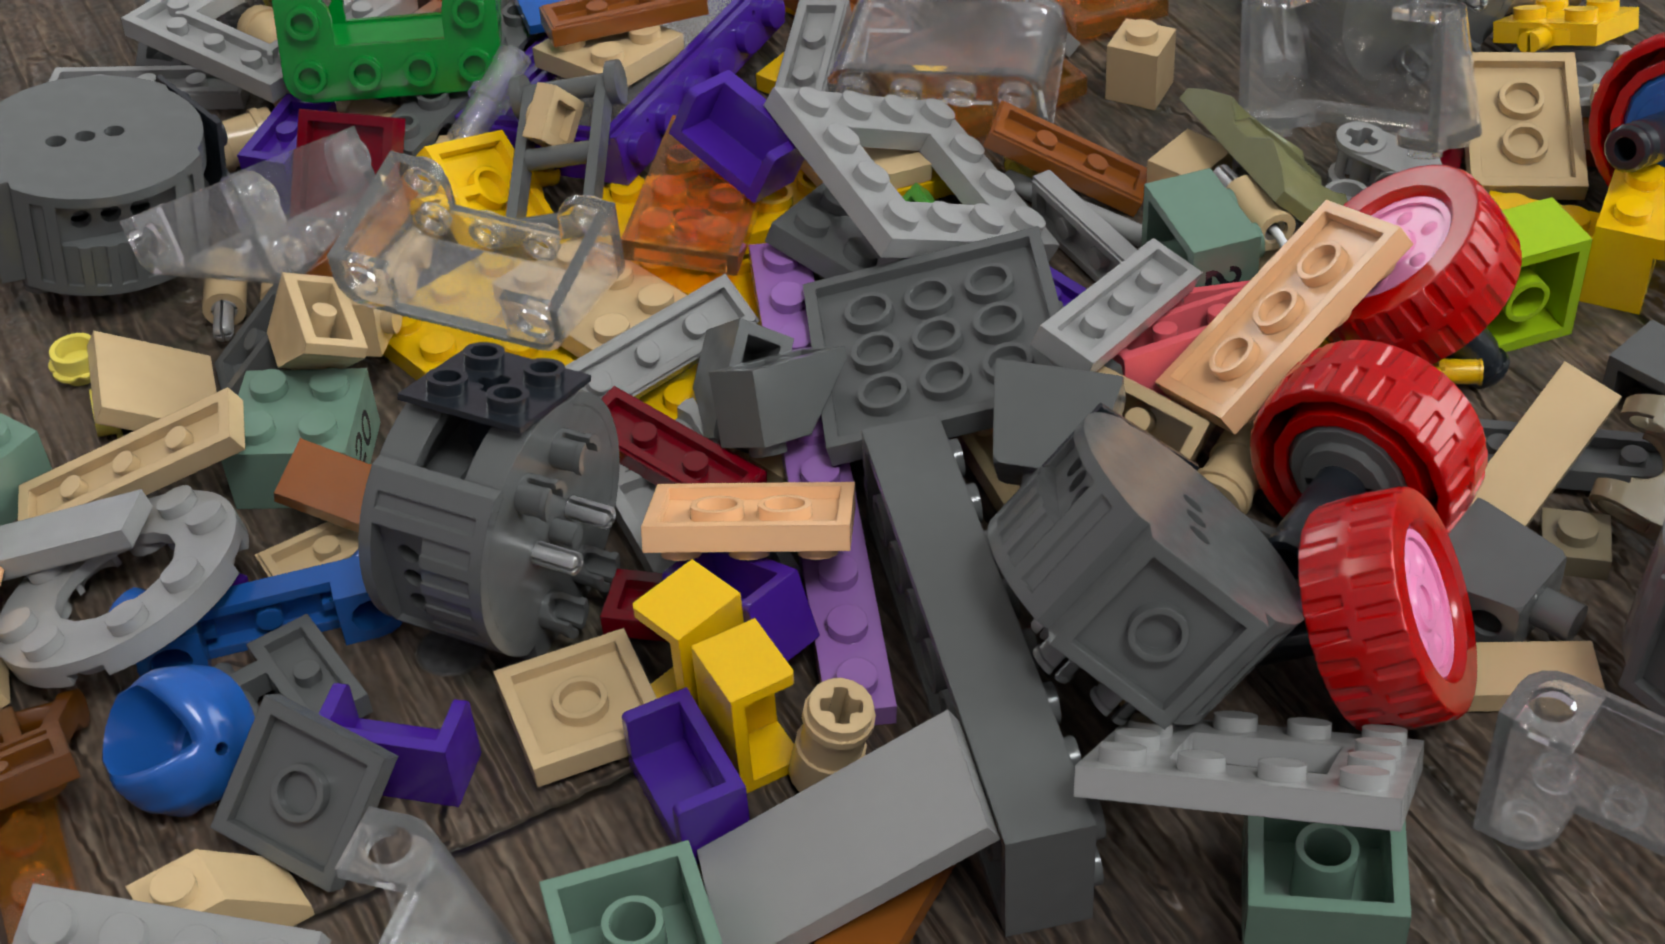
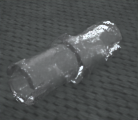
[447,44,531,141]

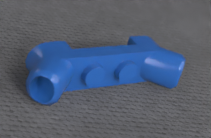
[109,549,402,676]

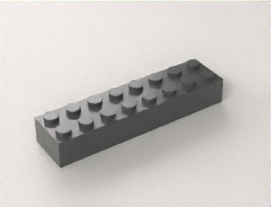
[861,414,1106,937]

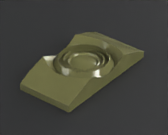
[1179,88,1348,223]

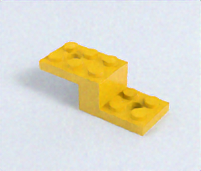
[1489,164,1665,315]

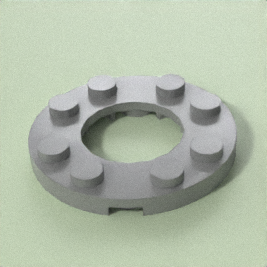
[0,485,249,688]

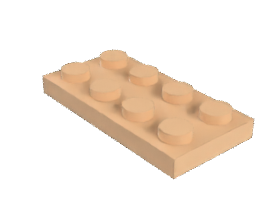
[1155,200,1414,435]

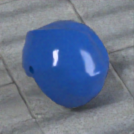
[102,664,255,817]

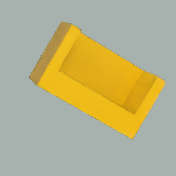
[633,559,744,709]
[691,618,794,794]

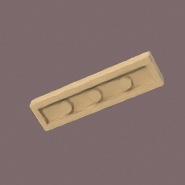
[18,387,245,521]

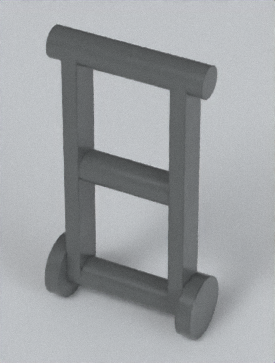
[494,59,628,244]

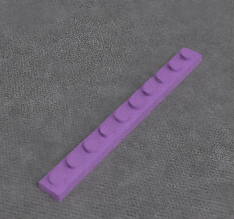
[749,243,897,725]

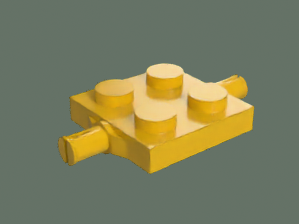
[1493,0,1639,52]
[412,130,561,254]

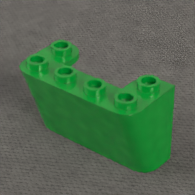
[272,0,502,103]

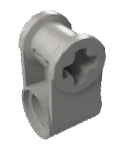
[1327,121,1442,187]

